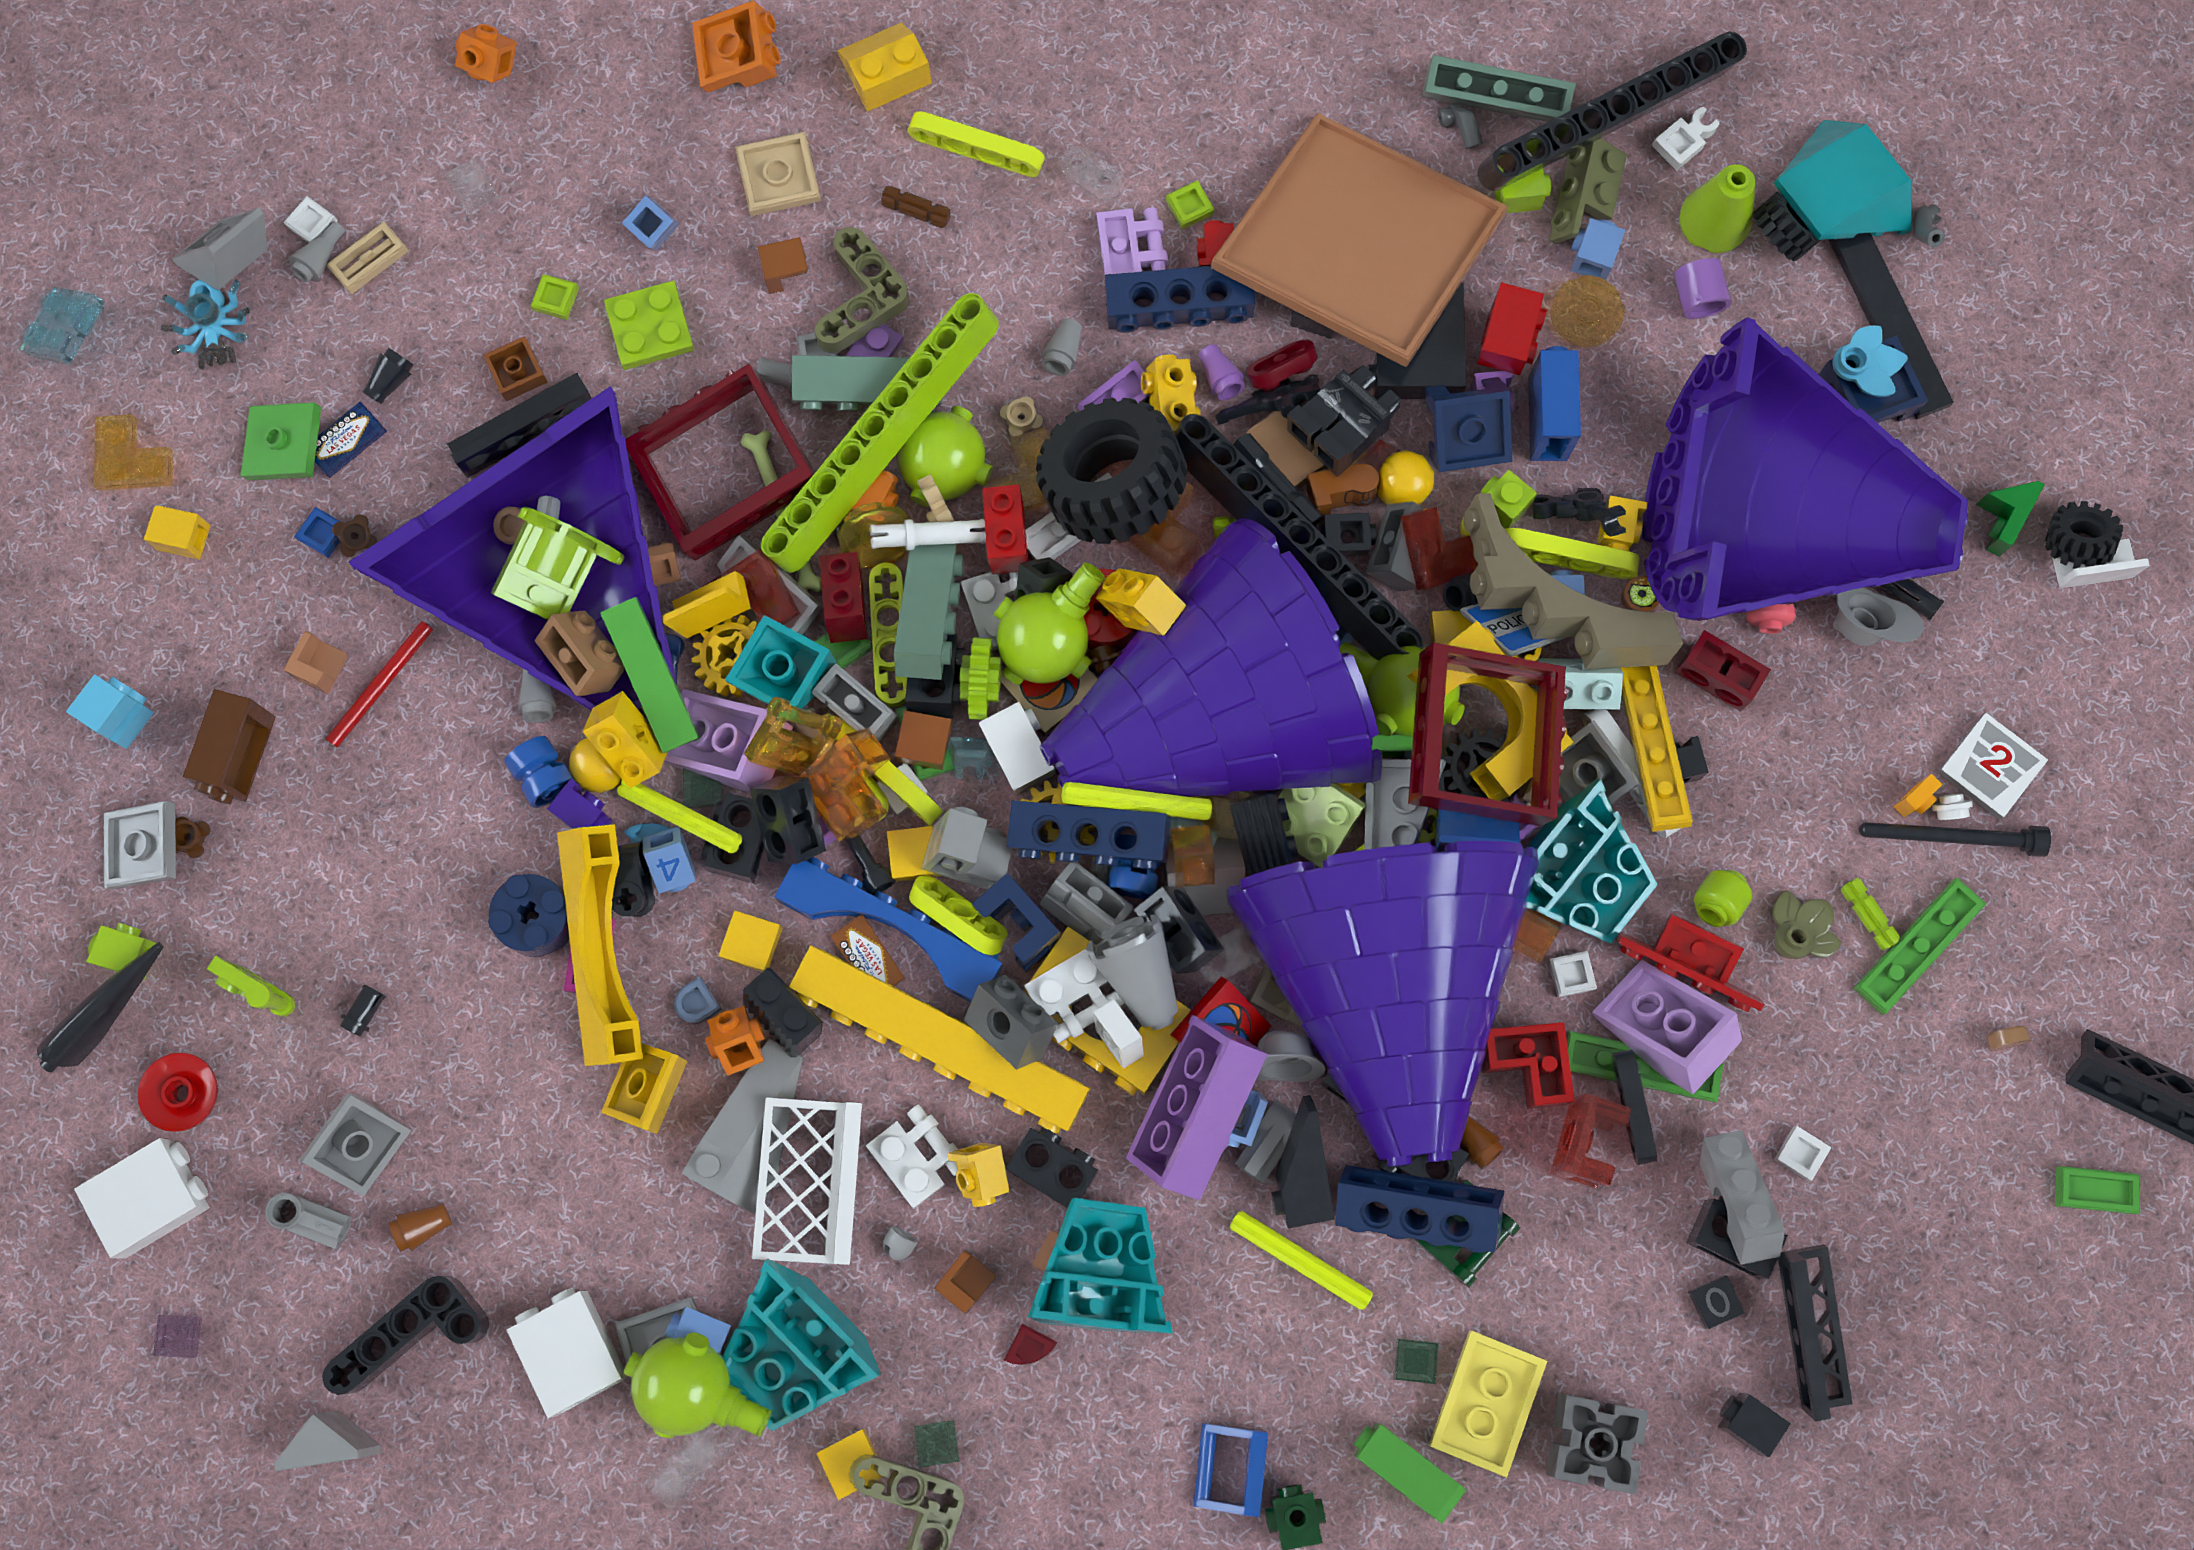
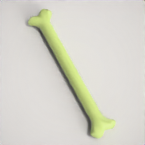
[741,430,822,593]

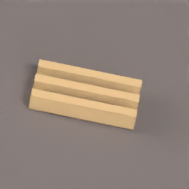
[326,221,409,295]

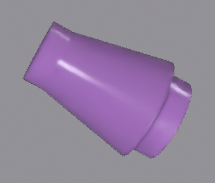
[1199,344,1245,401]

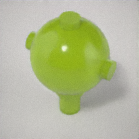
[895,405,993,507]
[993,562,1105,685]
[1339,642,1465,737]
[624,1332,772,1438]

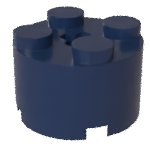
[488,874,570,958]

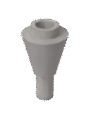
[288,221,345,282]

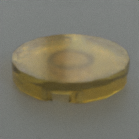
[1550,275,1625,348]
[837,502,910,569]

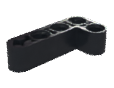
[322,1276,489,1395]

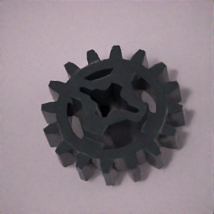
[1443,728,1519,802]

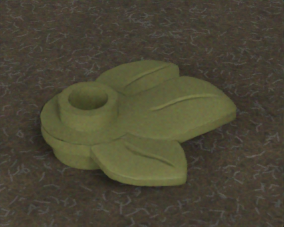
[1772,890,1841,959]

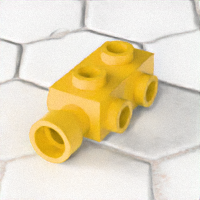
[1141,354,1201,434]

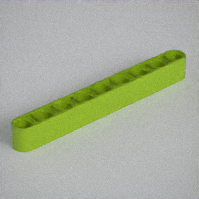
[761,293,999,573]

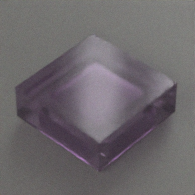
[153,1315,202,1358]

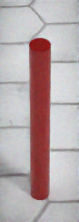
[325,621,433,748]

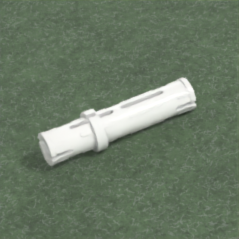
[870,519,986,550]

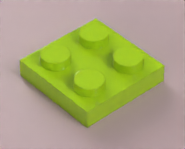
[604,280,695,370]

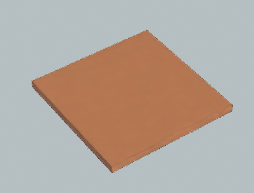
[1211,112,1508,367]

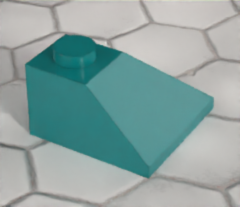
[725,615,837,717]

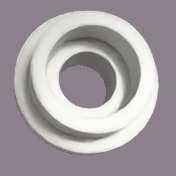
[1932,794,1973,820]

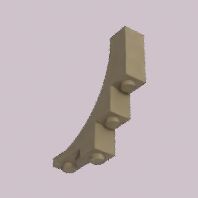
[1463,493,1683,669]

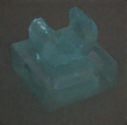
[949,737,993,780]

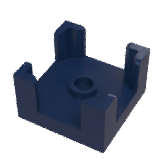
[1818,335,1928,423]
[1425,377,1513,472]
[972,873,1060,973]

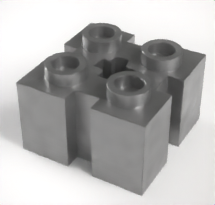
[1546,1393,1648,1495]

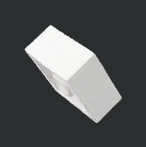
[1093,999,1144,1069]

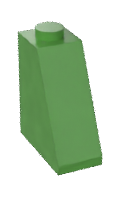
[1353,1423,1466,1524]

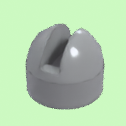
[883,1226,918,1260]

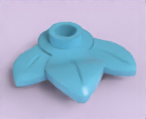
[1832,326,1908,397]

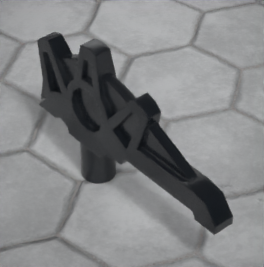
[1216,374,1321,425]

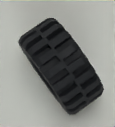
[1035,398,1188,544]

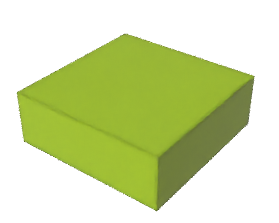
[1166,180,1215,230]
[531,274,579,320]

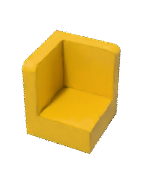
[143,505,211,560]

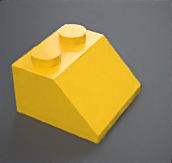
[837,22,932,112]

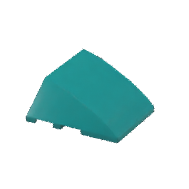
[1773,120,1911,240]
[1523,779,1658,943]
[1027,1198,1173,1334]
[723,1259,881,1431]

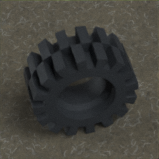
[1753,191,1820,262]
[2045,501,2123,569]

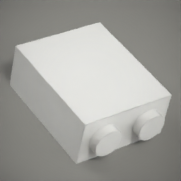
[74,1138,210,1259]
[507,1288,629,1418]

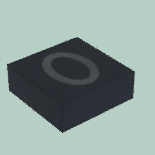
[1688,1276,1744,1329]

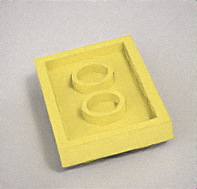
[1428,1330,1547,1478]

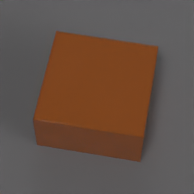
[483,336,548,401]
[895,710,953,770]

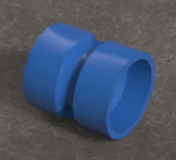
[504,736,575,808]
[1107,834,1161,899]

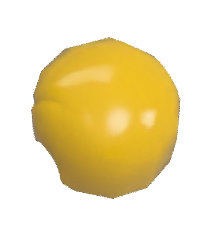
[1377,450,1434,505]
[569,738,622,793]

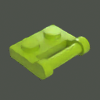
[207,955,295,1017]

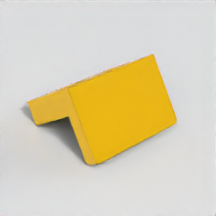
[662,571,751,638]

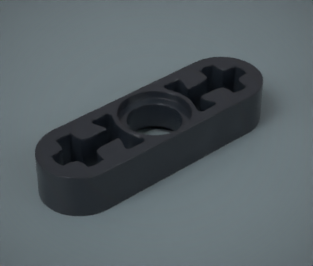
[1612,1049,1657,1165]

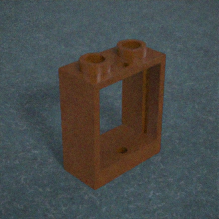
[182,689,276,805]

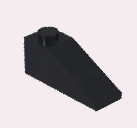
[1271,1095,1335,1229]

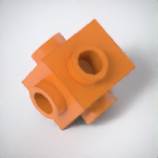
[455,24,517,83]
[705,1005,765,1076]

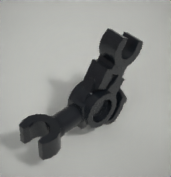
[1533,488,1626,537]

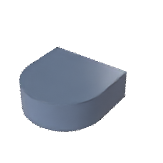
[674,976,722,1024]

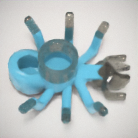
[161,279,251,370]

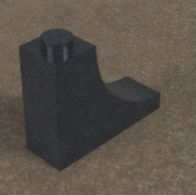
[1367,282,1467,399]

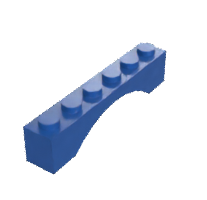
[774,857,1004,1002]

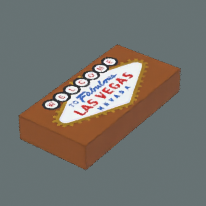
[830,914,906,986]

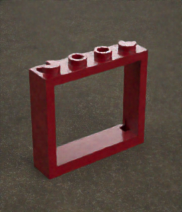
[625,364,815,561]
[1408,642,1569,826]

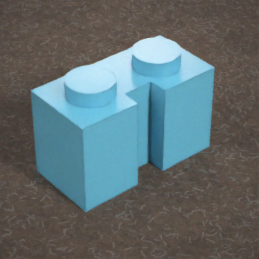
[66,674,154,749]

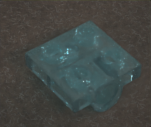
[19,287,105,365]

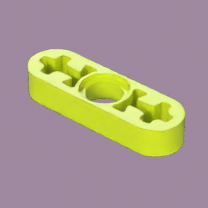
[909,876,1008,955]

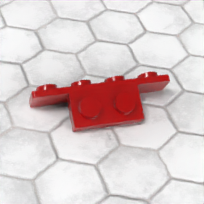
[1615,913,1765,1012]

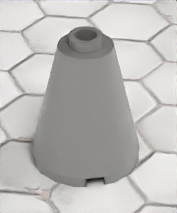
[1086,915,1178,1030]

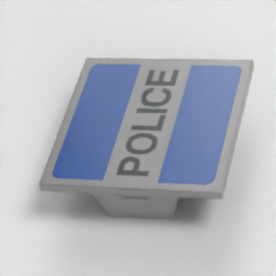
[1460,604,1564,657]

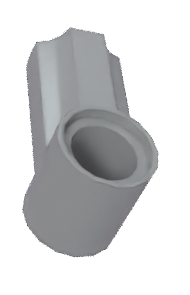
[1234,1099,1296,1184]
[265,1193,352,1249]

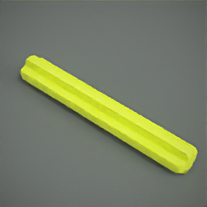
[617,780,742,853]
[1061,782,1212,820]
[1230,1211,1373,1310]

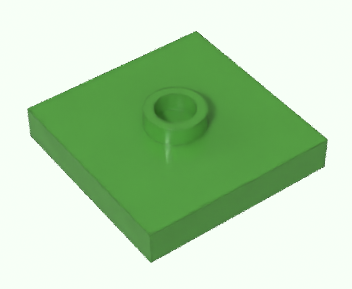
[241,402,321,480]

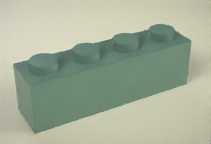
[1422,55,1576,122]
[792,355,942,412]
[894,544,964,680]

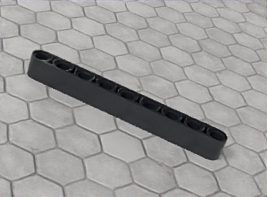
[1477,31,1747,191]
[1174,414,1424,661]

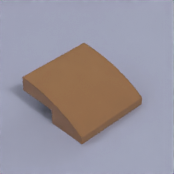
[1232,411,1326,488]

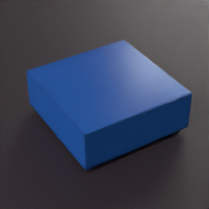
[294,507,341,558]

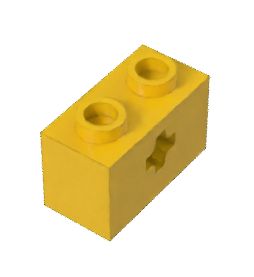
[582,691,668,788]

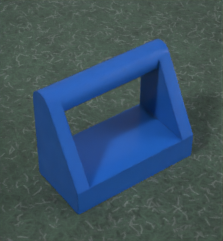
[1193,1423,1268,1517]

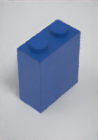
[1528,346,1581,461]

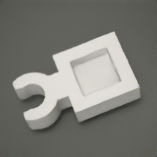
[1652,107,1720,171]

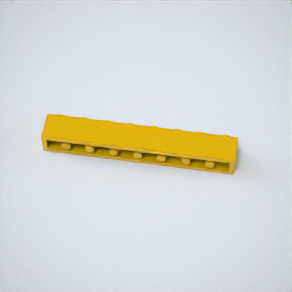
[789,945,1091,1134]

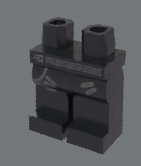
[1287,365,1401,477]

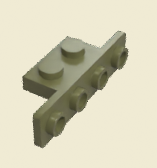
[1549,123,1627,244]

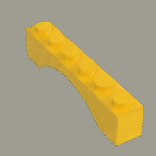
[557,824,643,1066]

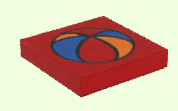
[1170,976,1271,1046]

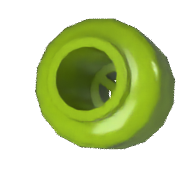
[1693,870,1753,927]

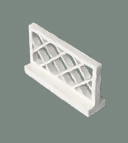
[752,1098,862,1265]

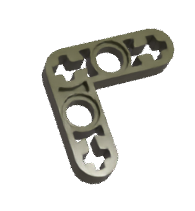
[815,227,909,353]
[849,1454,964,1550]

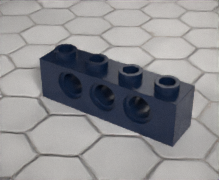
[1105,266,1255,333]
[1007,800,1171,870]
[1335,1165,1505,1253]

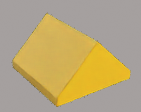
[601,1043,687,1134]

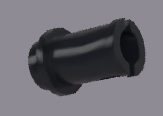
[340,985,386,1037]

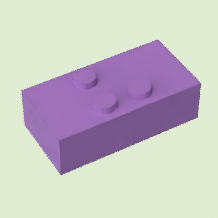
[1126,1015,1268,1201]

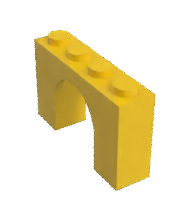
[1406,620,1573,801]
[1023,927,1191,1096]

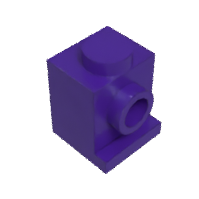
[547,779,613,829]

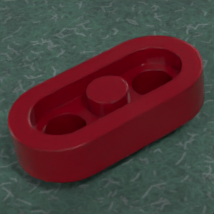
[1246,340,1318,391]

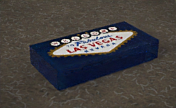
[315,401,387,478]

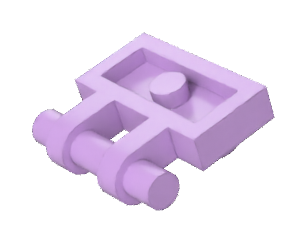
[1096,208,1169,276]

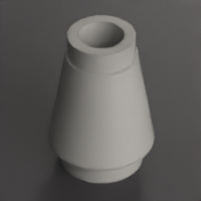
[1041,319,1082,376]
[518,669,557,723]

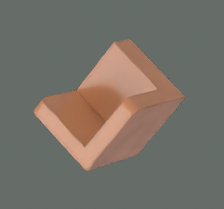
[283,631,348,694]

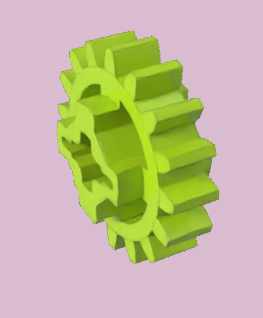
[960,637,1001,720]

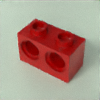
[982,484,1029,575]

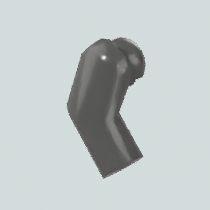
[1438,103,1483,149]
[1914,204,1945,247]

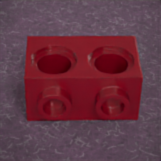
[820,552,868,644]
[1675,630,1771,712]

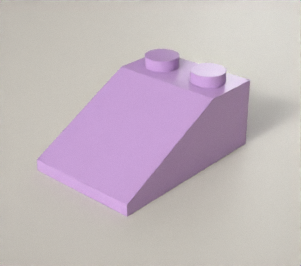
[664,689,793,793]
[1592,960,1742,1094]

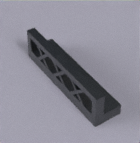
[447,373,592,478]
[2066,1029,2194,1145]
[1778,1244,1853,1422]

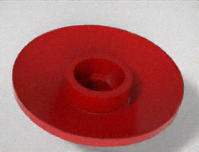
[137,1053,218,1132]

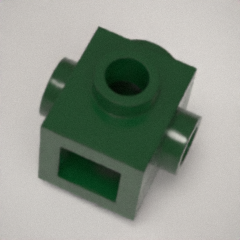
[1265,1484,1326,1550]

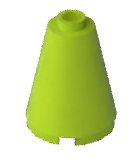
[1679,164,1755,254]

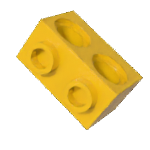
[1096,568,1187,636]

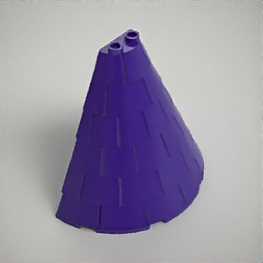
[1642,317,1968,621]
[349,386,676,714]
[1039,518,1382,797]
[1226,841,1539,1167]

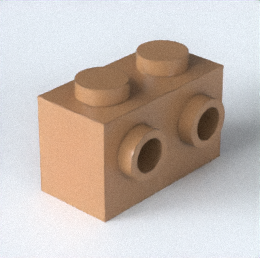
[534,611,625,697]

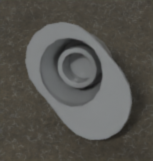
[1833,588,1924,646]
[1256,1030,1326,1082]

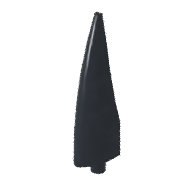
[37,942,164,1072]

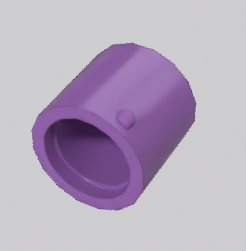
[1674,258,1732,319]

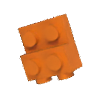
[692,0,781,93]

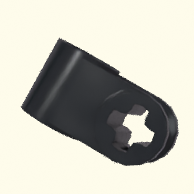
[612,841,655,917]

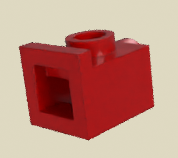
[1197,220,1234,267]

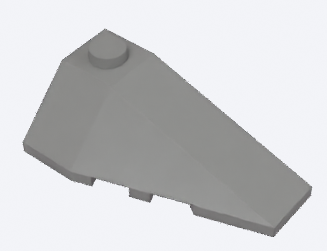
[681,1038,803,1214]

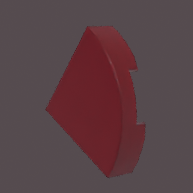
[1004,1324,1058,1365]

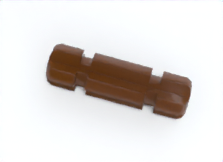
[881,186,951,228]

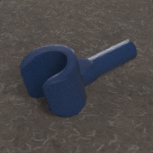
[664,633,685,685]

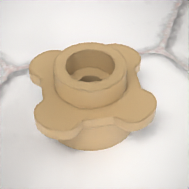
[1000,396,1043,438]

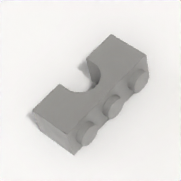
[1700,1130,1785,1265]

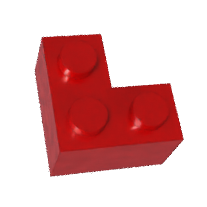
[1477,282,1547,375]
[1482,1022,1575,1109]

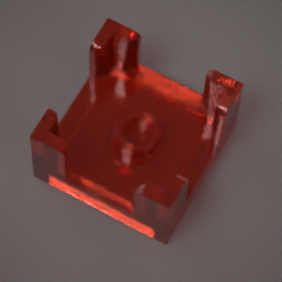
[1549,1093,1632,1189]

